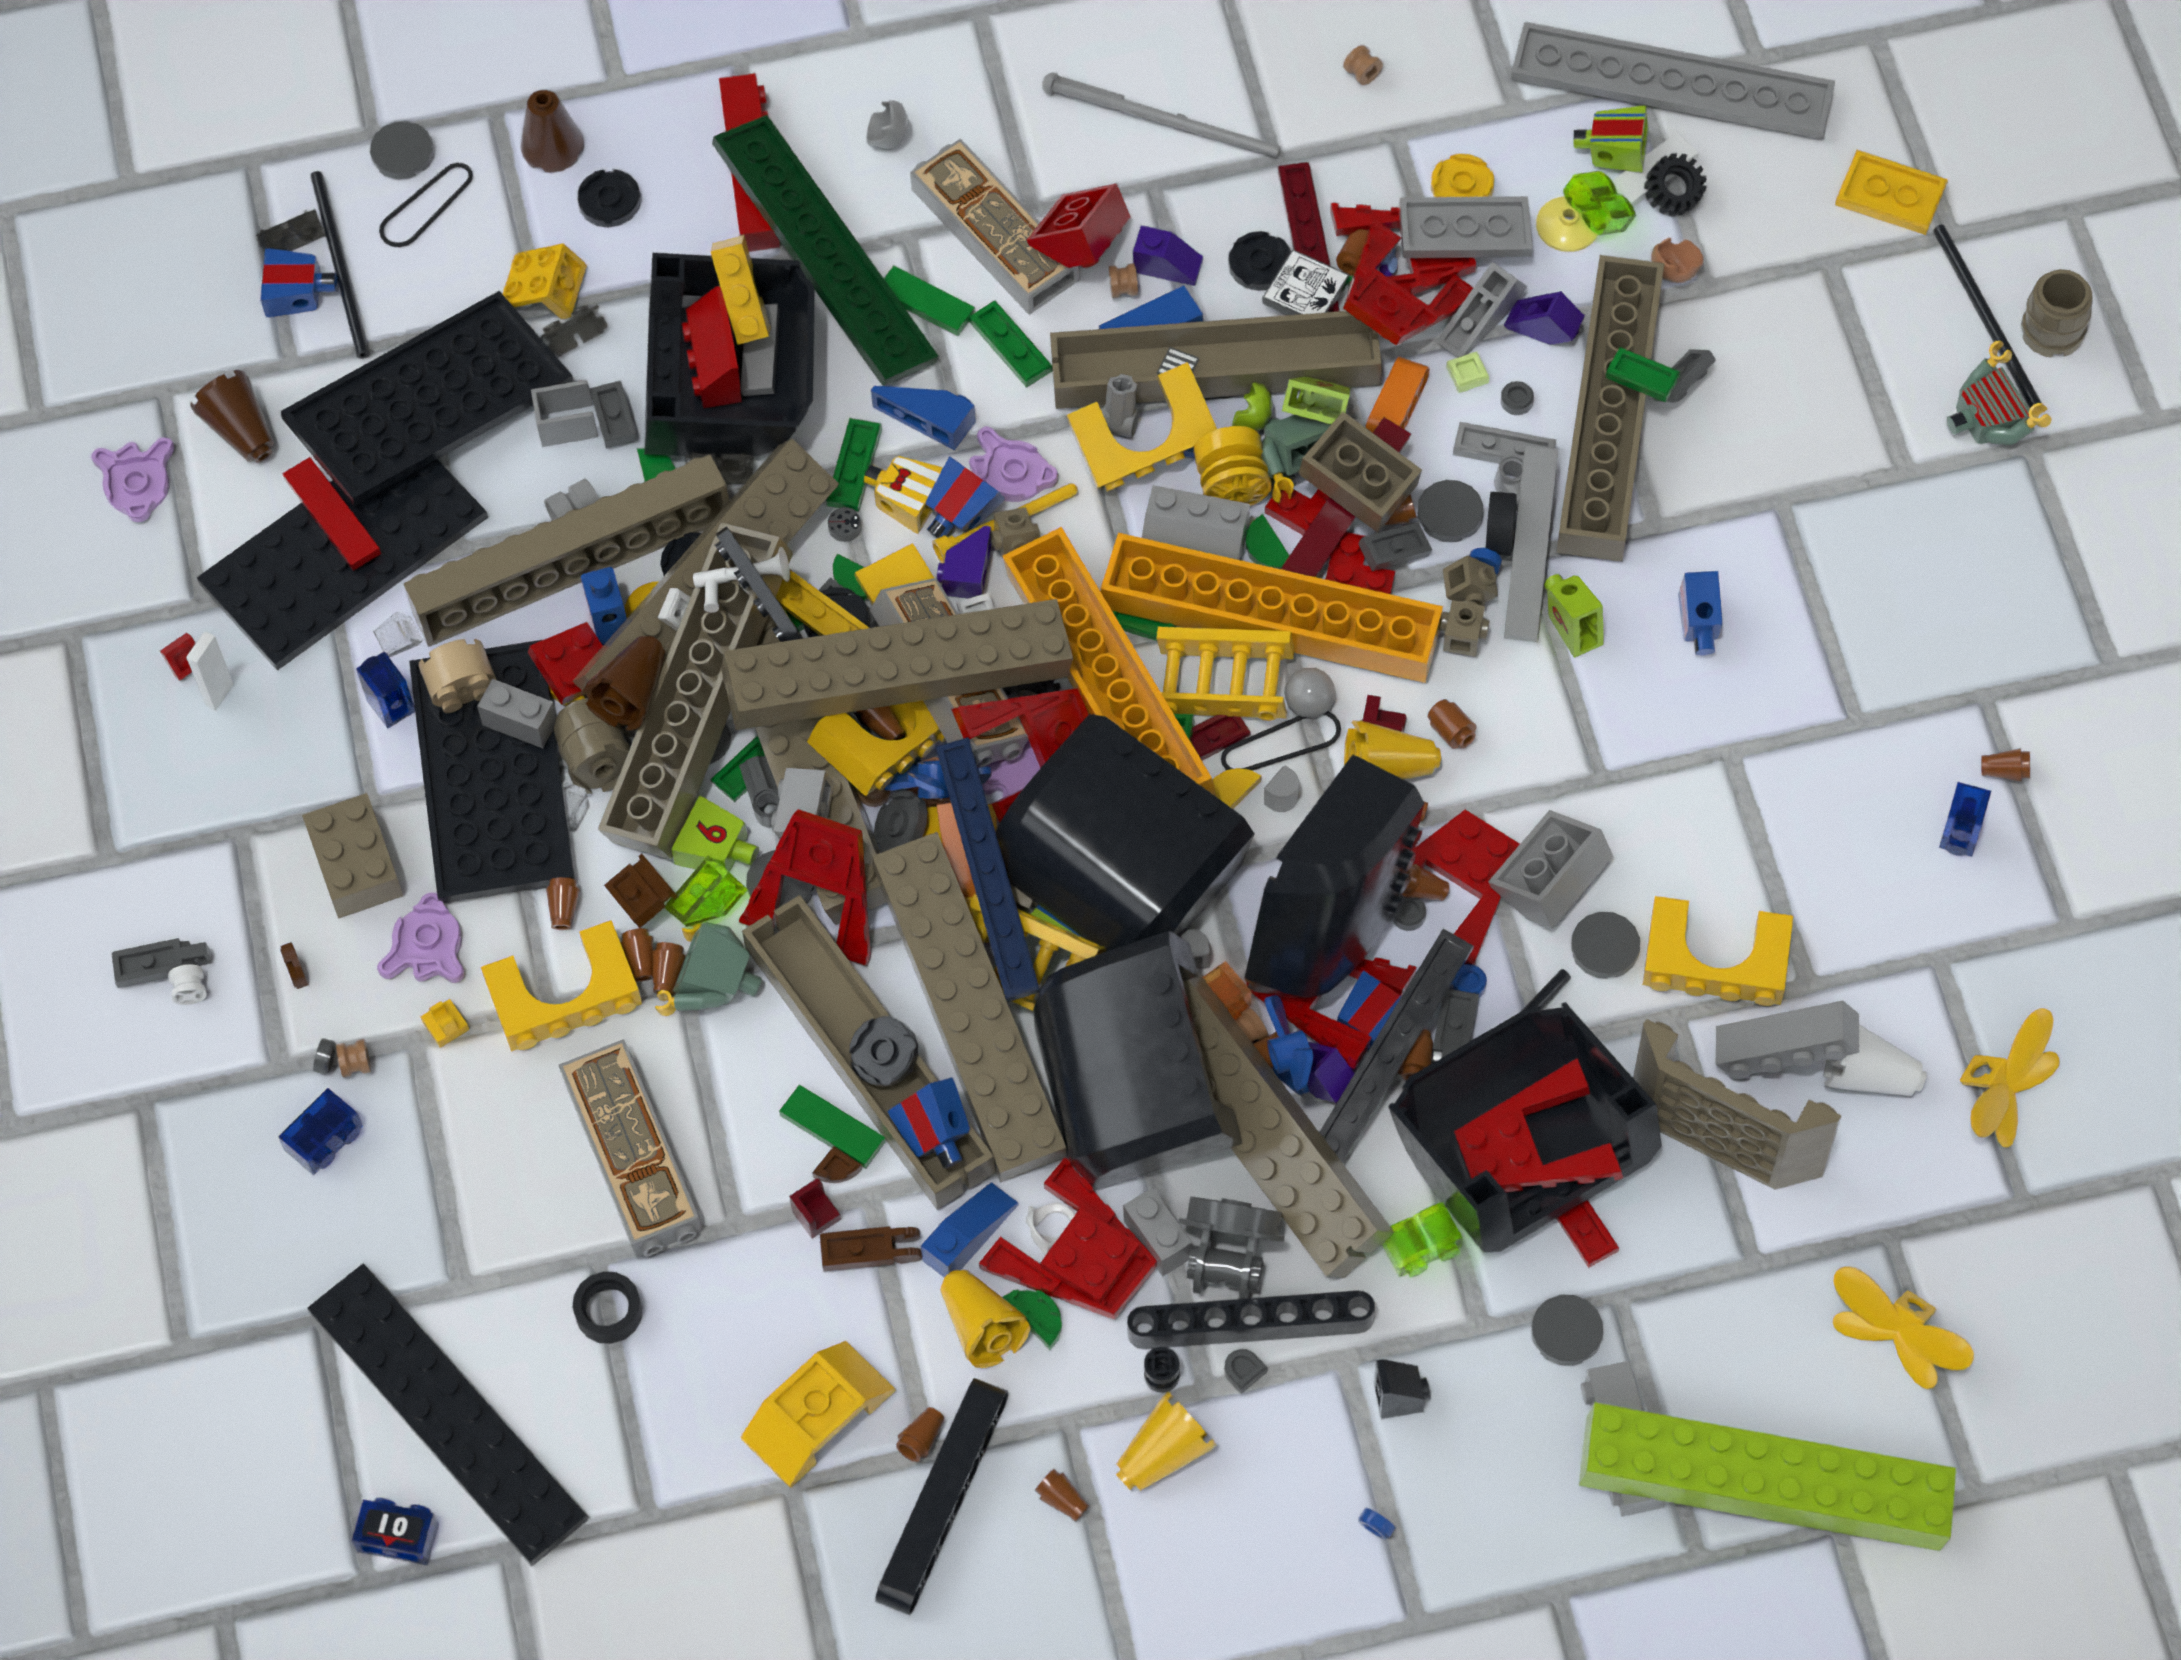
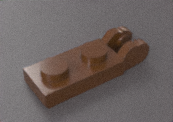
[820,1226,922,1272]

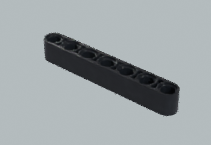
[1127,1290,1375,1349]
[875,1378,1009,1616]

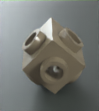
[991,507,1040,559]
[1443,555,1498,606]
[1440,600,1490,657]

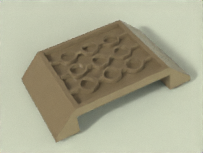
[1633,1019,1842,1190]

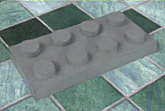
[1399,196,1533,258]

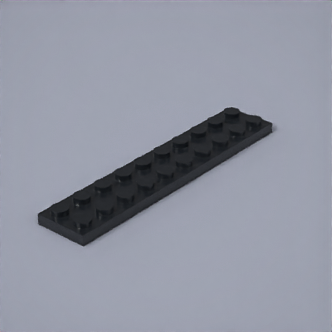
[307,1263,588,1567]

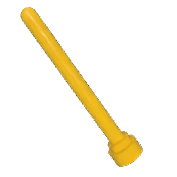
[932,483,1078,563]

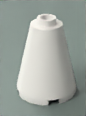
[1823,1024,1926,1096]

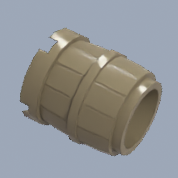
[2021,269,2093,357]
[554,698,630,794]

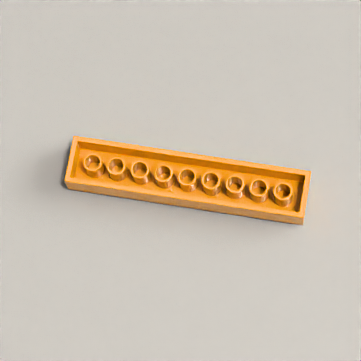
[1002,527,1216,796]
[1100,533,1443,683]

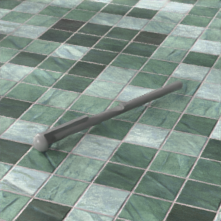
[1042,72,1281,158]

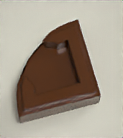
[280,942,308,989]
[812,1146,862,1183]

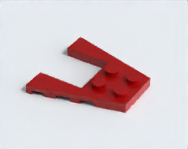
[1330,203,1477,295]
[1343,219,1474,346]
[951,688,1089,823]
[739,809,871,966]
[1401,809,1520,965]
[1245,957,1417,1069]
[1454,1059,1623,1192]
[979,1157,1157,1320]

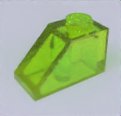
[665,855,748,927]

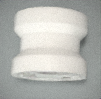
[168,964,207,1005]

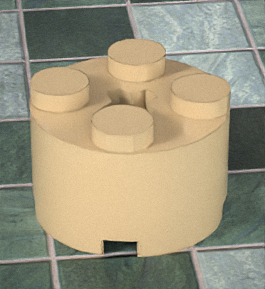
[419,639,496,713]

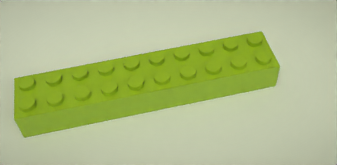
[1578,1402,1956,1551]

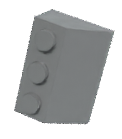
[1142,485,1250,560]
[1488,810,1614,929]

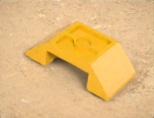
[740,1341,896,1488]

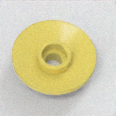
[1536,196,1600,252]

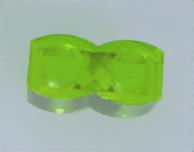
[1563,171,1636,235]
[1381,1202,1463,1277]

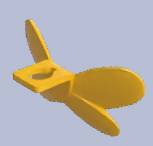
[1960,1008,2060,1148]
[1833,1266,1974,1389]

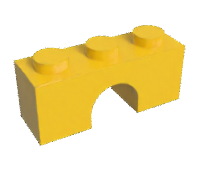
[710,235,771,345]

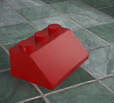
[1027,183,1131,268]
[682,286,742,408]

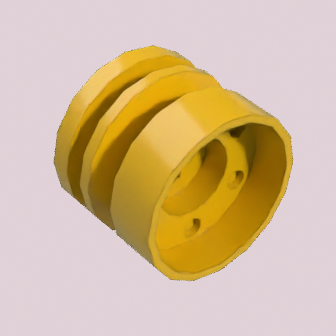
[1194,426,1272,506]

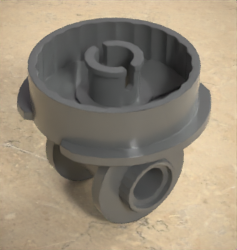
[1178,1196,1285,1299]

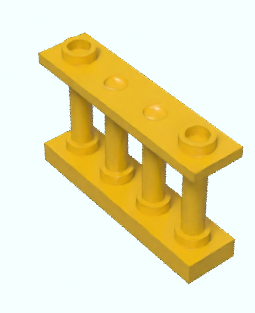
[1156,627,1295,721]
[969,893,1107,1011]

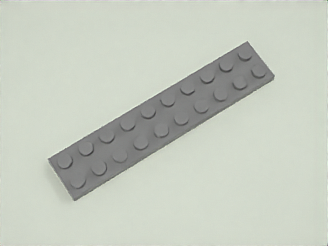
[1511,22,1835,139]

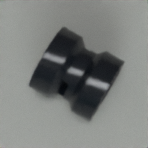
[1144,1346,1180,1393]

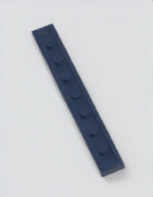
[936,737,1040,1002]

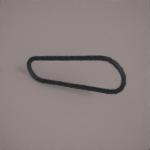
[379,163,473,247]
[1221,711,1341,770]

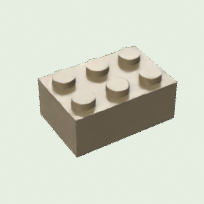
[1299,411,1422,533]
[302,793,403,919]

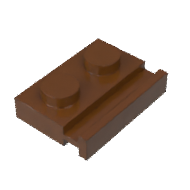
[604,853,678,928]

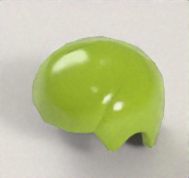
[1232,382,1273,431]

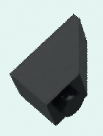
[1374,1359,1430,1419]

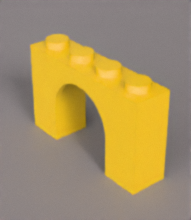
[1066,362,1217,492]
[807,700,946,796]
[1642,896,1793,1006]
[481,920,642,1052]

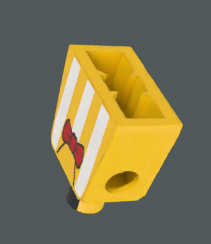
[864,456,943,534]

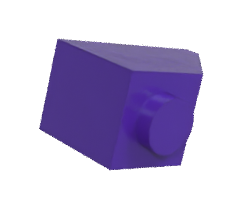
[1133,225,1203,286]
[1504,291,1585,345]
[937,526,992,599]
[1307,1041,1355,1103]

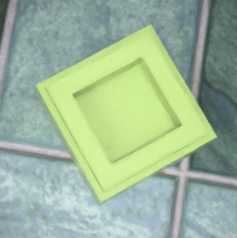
[1446,351,1489,393]

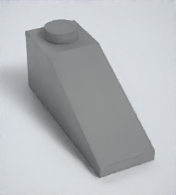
[1435,262,1528,358]

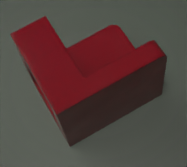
[1362,695,1406,732]
[789,1178,841,1239]

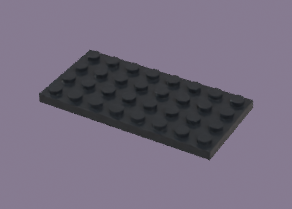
[281,291,573,506]
[196,459,488,671]
[409,640,575,903]

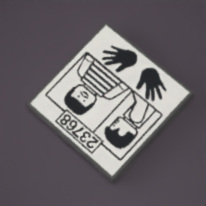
[1262,249,1350,315]

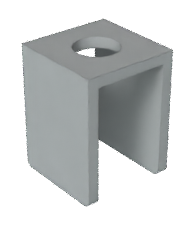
[531,380,598,447]

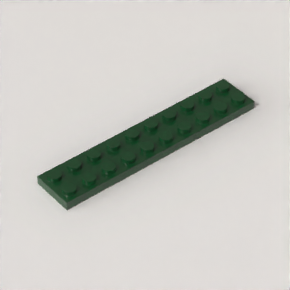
[712,115,939,386]

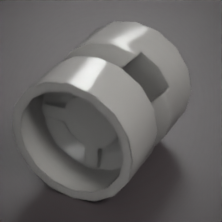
[544,478,599,521]

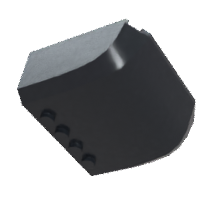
[644,252,815,457]
[995,714,1255,952]
[1244,754,1425,998]
[1033,931,1243,1190]
[1389,1002,1662,1253]

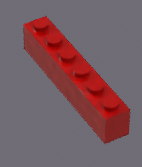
[719,73,780,252]

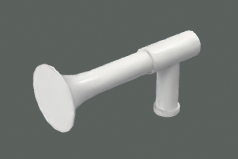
[693,547,790,613]

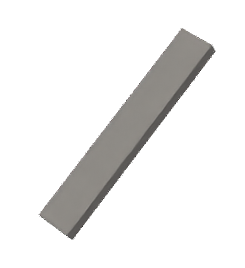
[1504,445,1558,642]

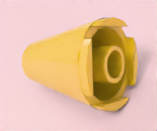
[1344,720,1441,780]
[940,1270,1030,1368]
[1116,1391,1217,1491]

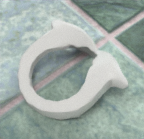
[1026,1202,1075,1255]

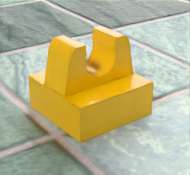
[420,999,469,1048]

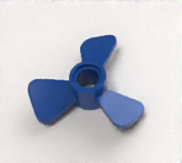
[884,761,992,799]
[1265,996,1313,1095]

